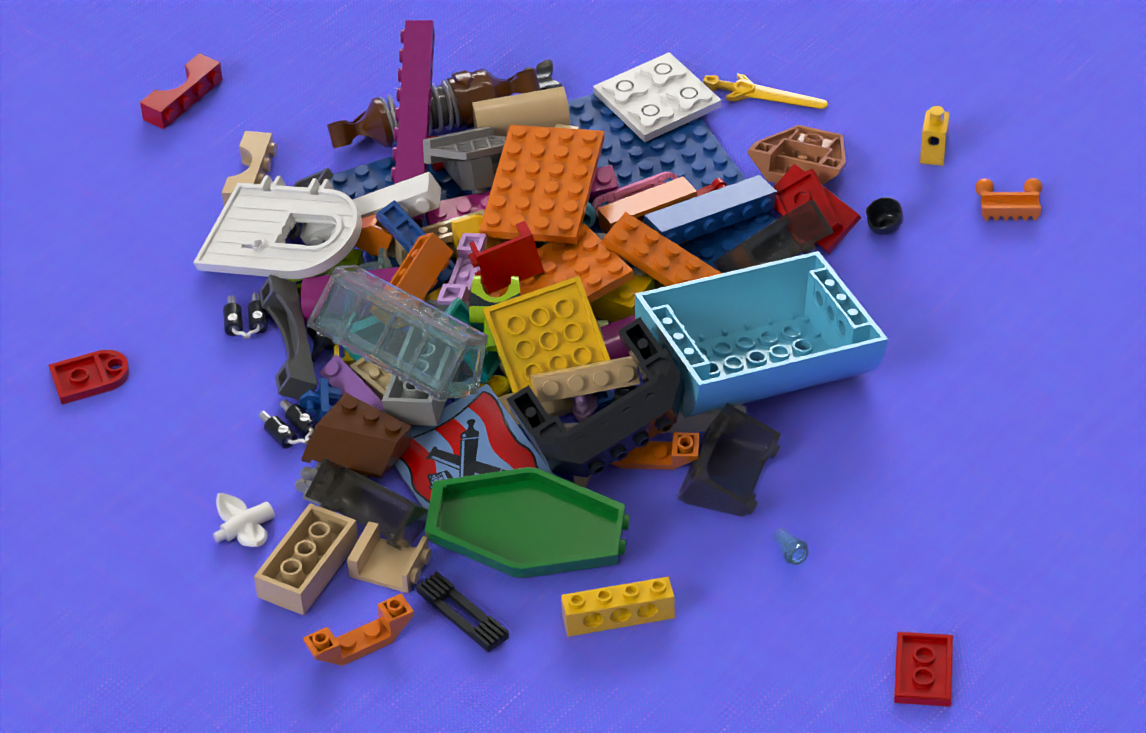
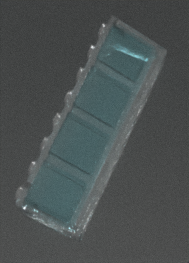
[307,264,488,402]

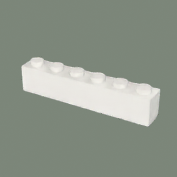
[300,172,441,246]

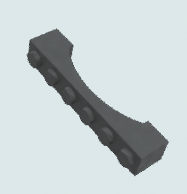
[259,275,317,400]

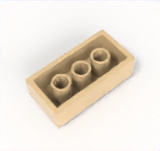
[254,503,358,615]

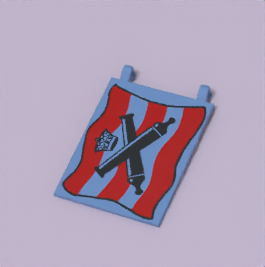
[394,376,554,515]

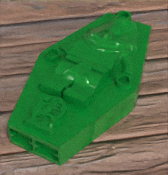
[425,467,630,578]

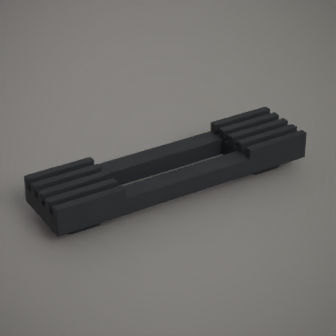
[416,571,509,653]

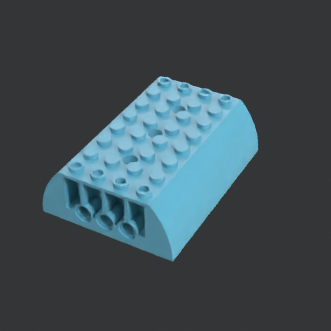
[635,251,888,418]

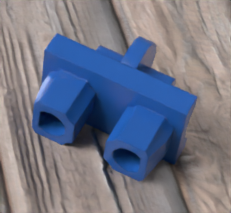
[299,378,341,422]

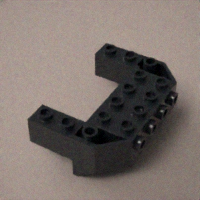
[506,317,685,478]

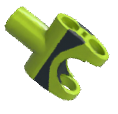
[469,276,521,352]

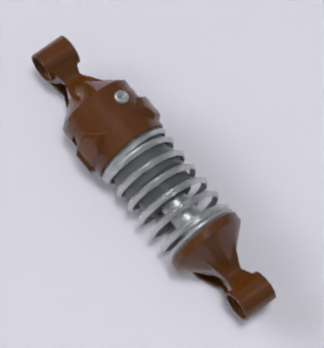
[327,68,541,148]

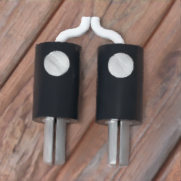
[223,293,268,338]
[259,399,318,449]

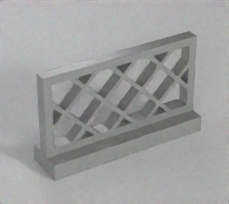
[423,126,506,164]

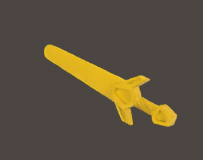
[703,73,828,109]

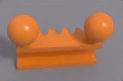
[975,178,1043,221]

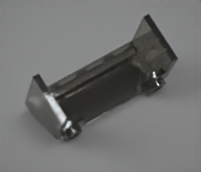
[713,199,834,273]
[305,458,428,550]

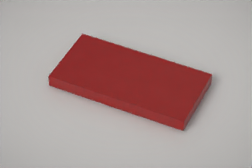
[773,163,862,254]

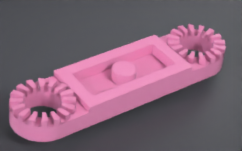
[592,172,679,218]

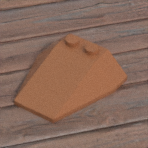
[748,125,846,185]

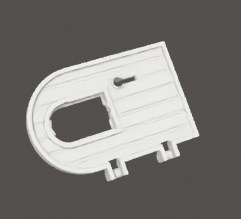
[193,175,362,279]

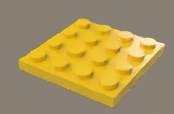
[482,276,610,394]

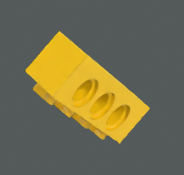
[561,576,675,637]

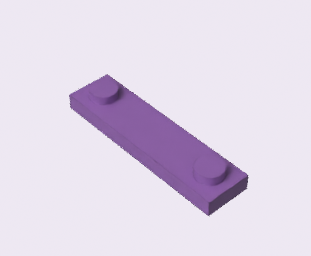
[319,354,385,412]

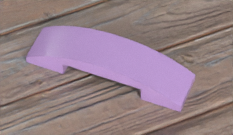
[437,233,487,305]

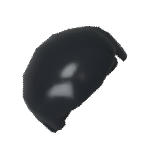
[866,197,903,235]

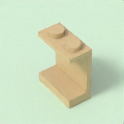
[347,521,432,593]

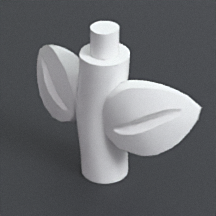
[213,493,275,547]

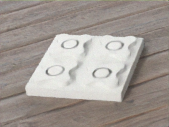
[593,52,722,142]

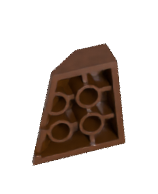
[301,393,411,479]

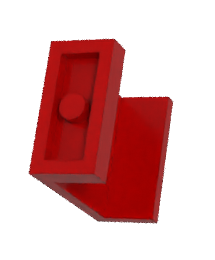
[468,220,544,294]

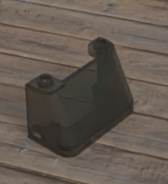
[677,403,781,517]

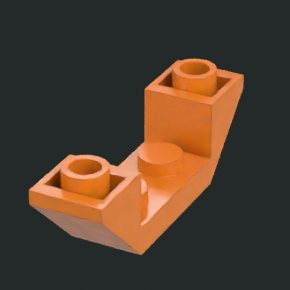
[610,432,699,470]
[303,593,414,666]

